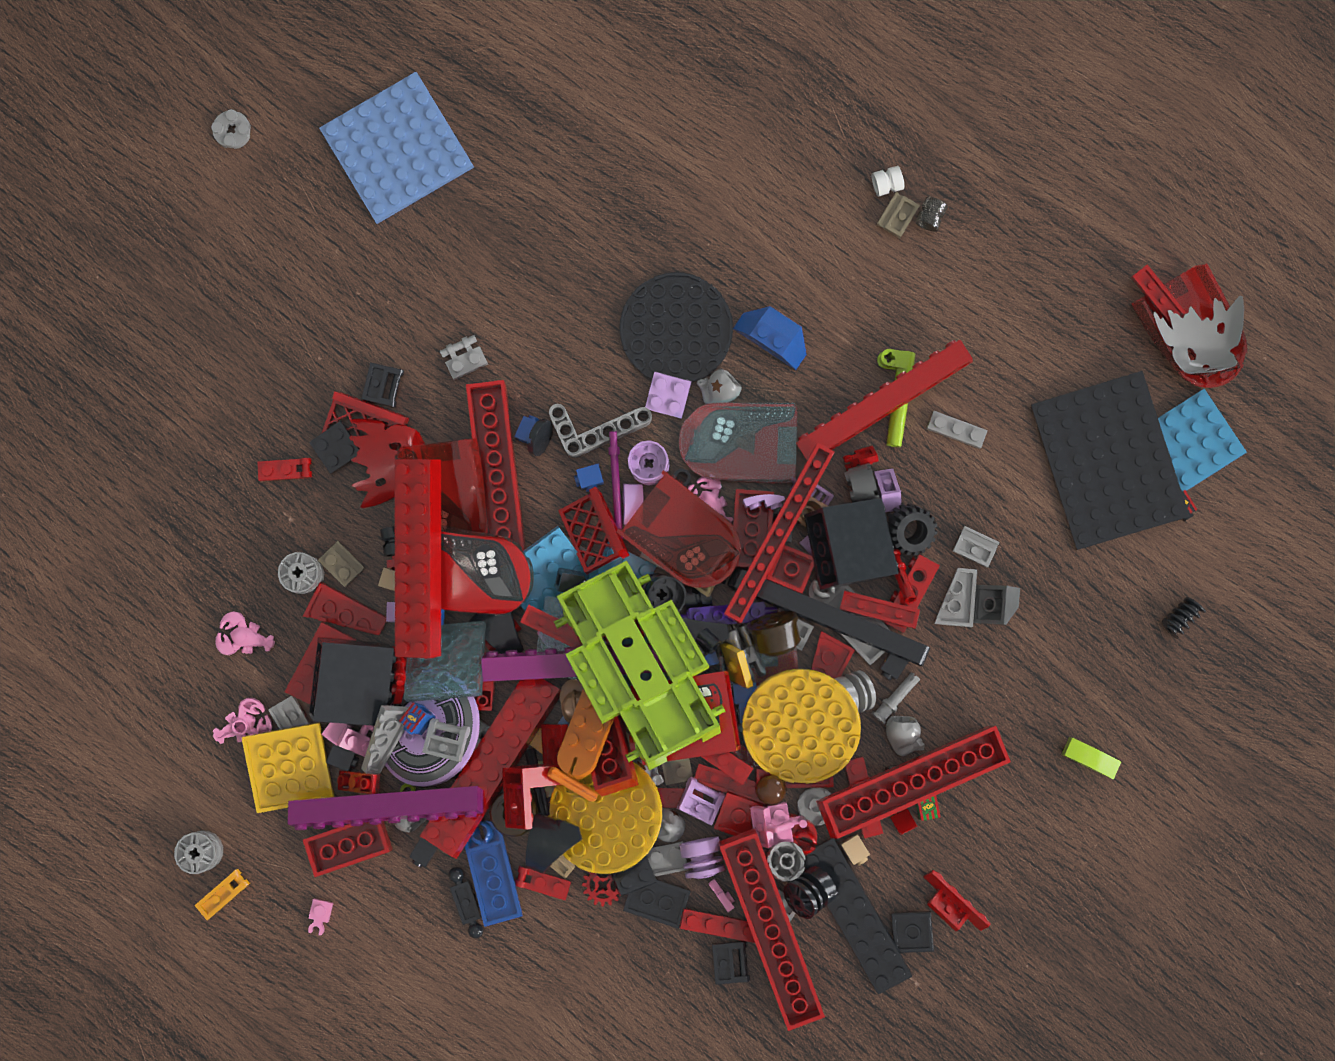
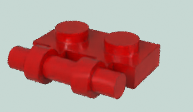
[390,657,406,704]

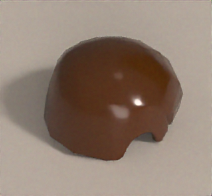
[756,775,787,805]

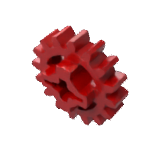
[582,872,619,907]

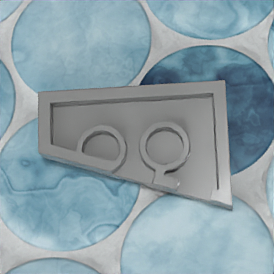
[934,568,977,627]

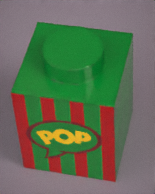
[916,795,940,821]

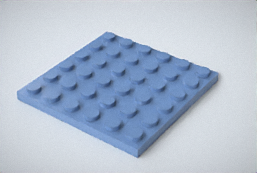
[319,72,474,224]

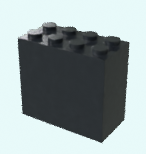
[804,498,899,590]
[309,637,396,726]

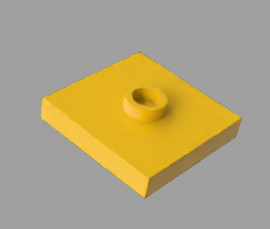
[721,643,753,689]

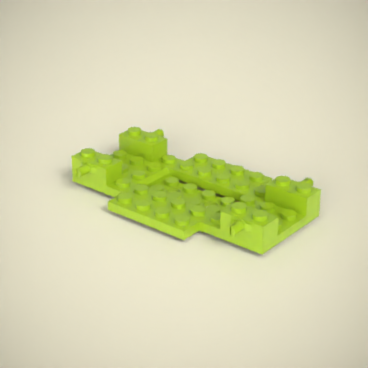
[553,561,726,771]

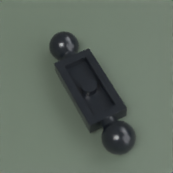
[448,867,484,939]

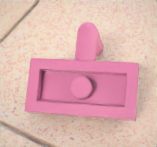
[336,725,375,757]
[767,802,807,845]
[750,806,794,848]

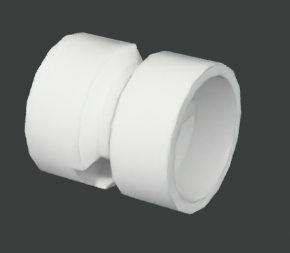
[872,166,904,196]

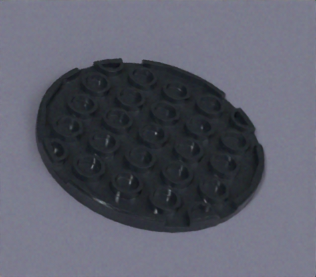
[619,272,733,383]

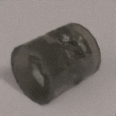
[915,197,948,232]

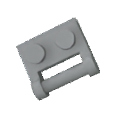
[422,718,470,762]

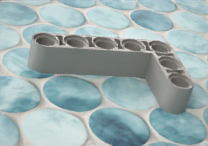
[549,404,652,458]

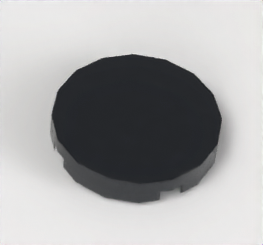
[527,419,553,456]

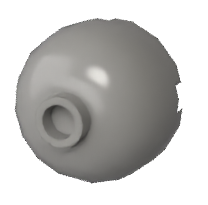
[766,842,805,881]

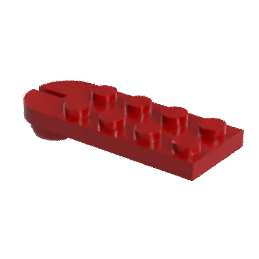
[714,791,817,856]

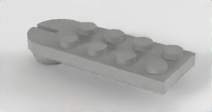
[809,579,890,666]

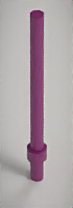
[608,431,623,539]

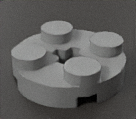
[211,109,251,149]

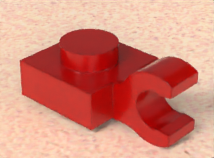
[843,446,879,471]

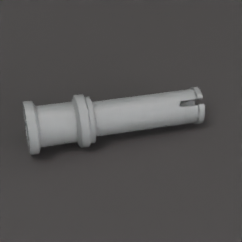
[871,672,920,725]

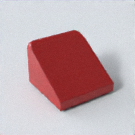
[890,808,917,835]

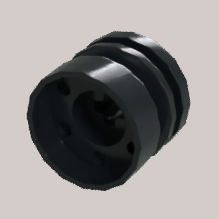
[641,573,686,612]
[783,866,837,919]

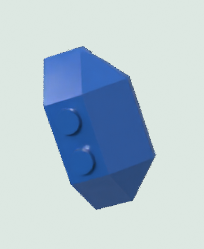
[733,306,807,370]

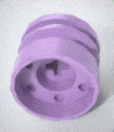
[628,440,670,486]
[679,836,725,879]

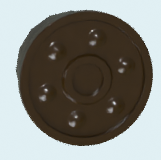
[747,611,801,657]
[490,789,539,837]

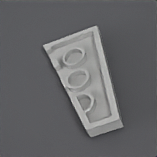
[361,705,409,774]

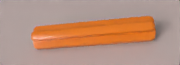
[547,767,598,802]

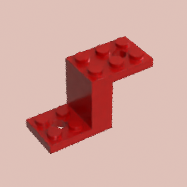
[502,724,570,830]

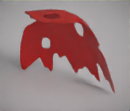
[349,419,429,508]

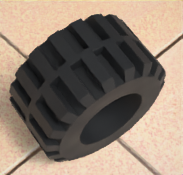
[887,504,937,555]

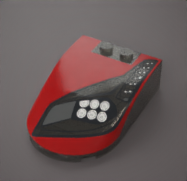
[441,525,534,614]

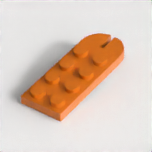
[557,689,614,779]

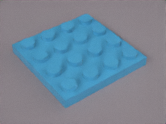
[1158,389,1247,491]
[500,526,588,617]

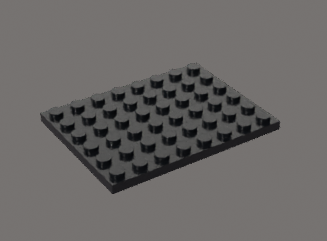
[1030,371,1190,550]

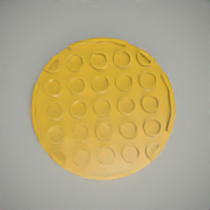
[742,669,861,784]
[548,762,662,874]

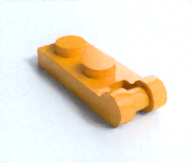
[195,869,250,920]

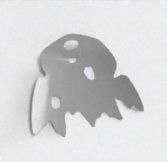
[1154,295,1244,374]

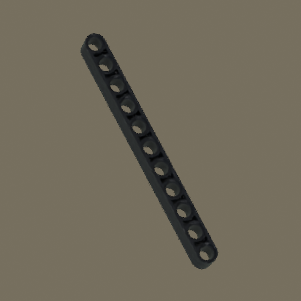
[727,568,931,667]

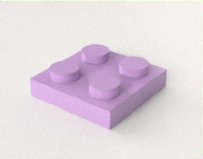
[645,372,691,418]

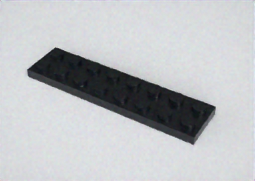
[804,838,913,994]

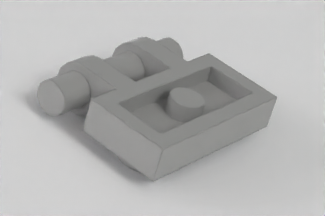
[440,335,488,380]

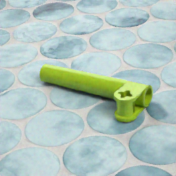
[877,349,916,447]

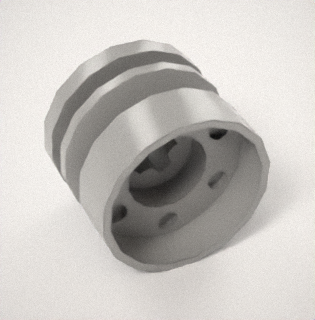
[278,552,324,595]
[834,670,876,713]
[174,830,223,874]

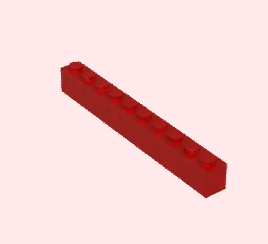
[796,340,973,460]
[723,443,835,624]

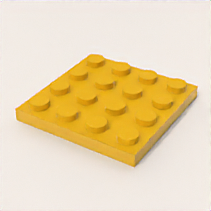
[242,722,335,813]

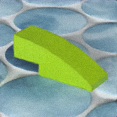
[1061,737,1121,779]

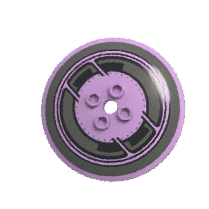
[385,669,480,787]

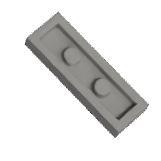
[927,411,988,449]

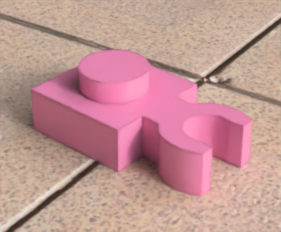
[708,879,735,912]
[308,898,333,935]

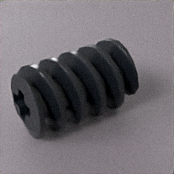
[1162,597,1206,639]

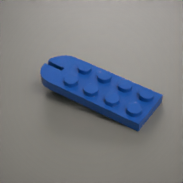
[465,821,523,927]

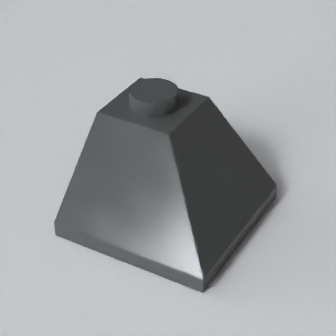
[973,585,1020,625]

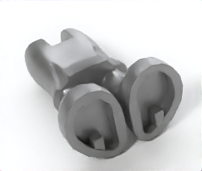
[724,623,766,681]

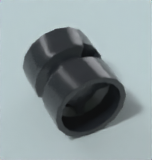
[380,526,395,557]
[684,585,713,610]

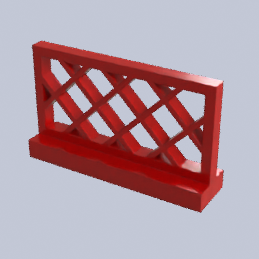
[321,391,409,451]
[558,486,629,574]

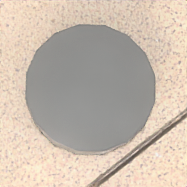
[797,788,831,825]

